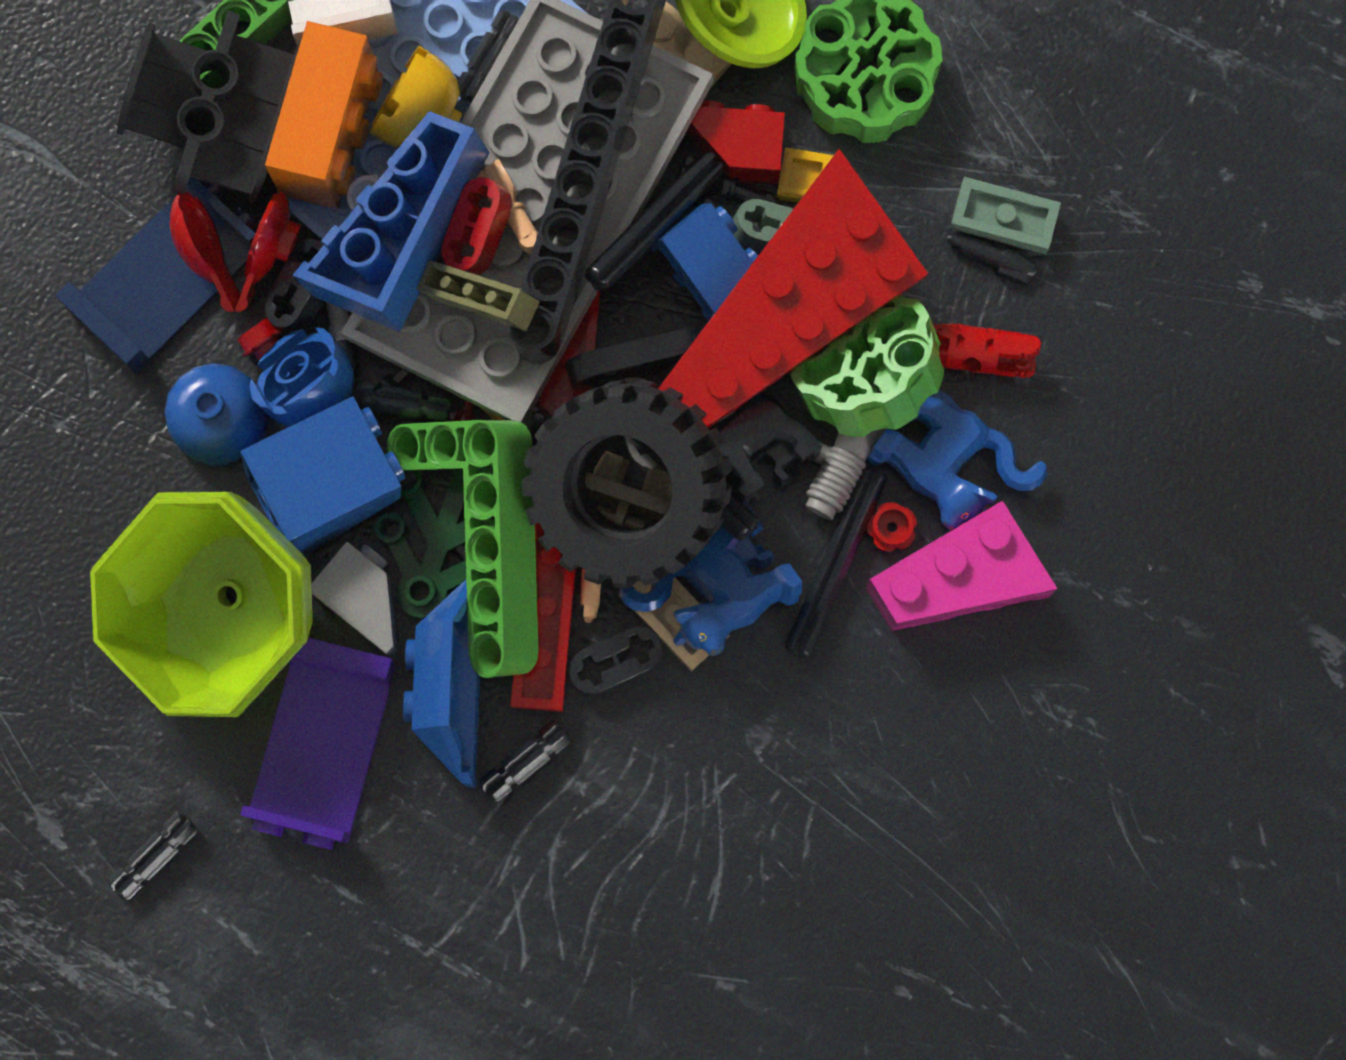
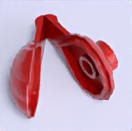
[169,190,302,312]

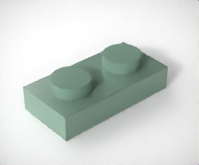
[949,177,1061,255]

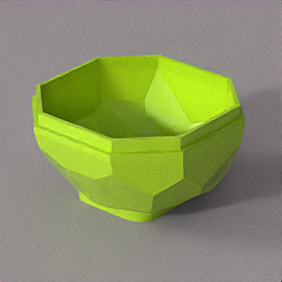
[90,492,313,717]

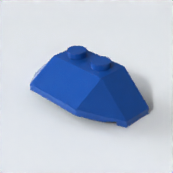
[403,580,480,787]

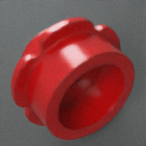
[237,318,284,361]
[867,502,917,552]

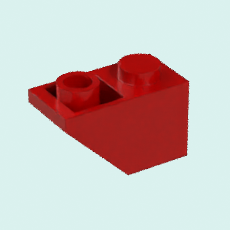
[686,101,785,185]

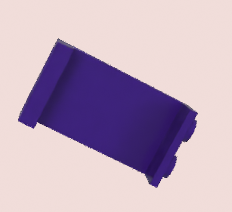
[240,638,397,850]

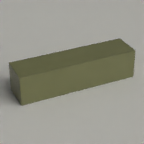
[416,260,540,331]

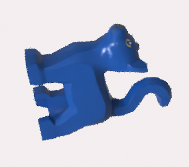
[867,390,1047,530]
[619,508,802,656]

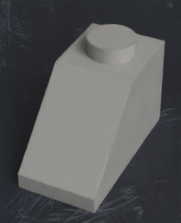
[311,542,399,659]

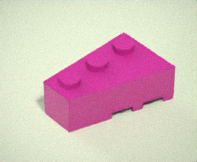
[866,501,1057,631]

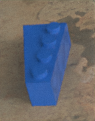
[293,111,490,332]

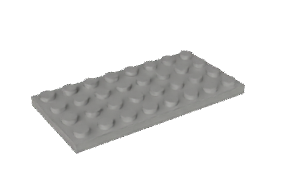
[341,0,714,424]

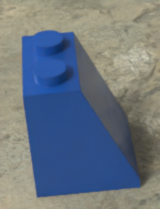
[240,396,405,557]

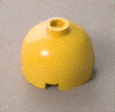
[368,45,463,149]

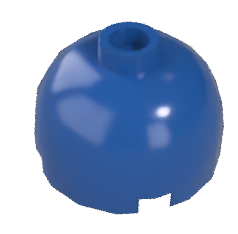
[249,327,355,428]
[164,363,269,467]

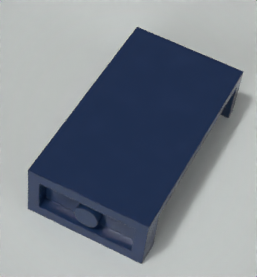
[55,177,259,375]

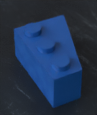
[649,203,758,322]

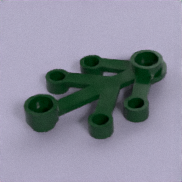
[374,469,466,619]

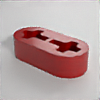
[441,177,512,275]

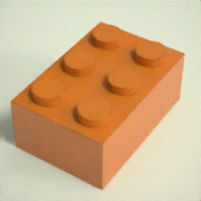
[265,21,383,210]

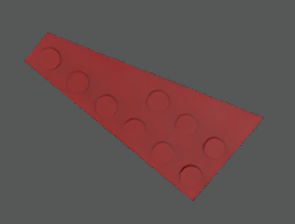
[658,149,928,428]

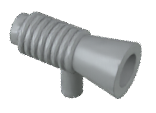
[805,428,888,520]

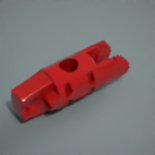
[933,323,1042,378]

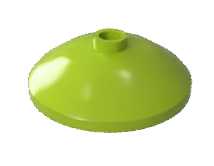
[675,0,807,68]

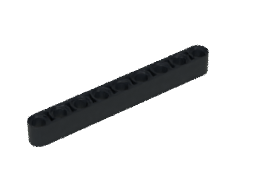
[510,0,666,364]

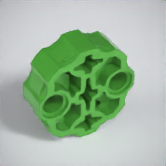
[794,0,942,143]
[790,295,944,437]

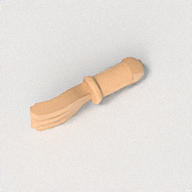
[477,159,538,254]

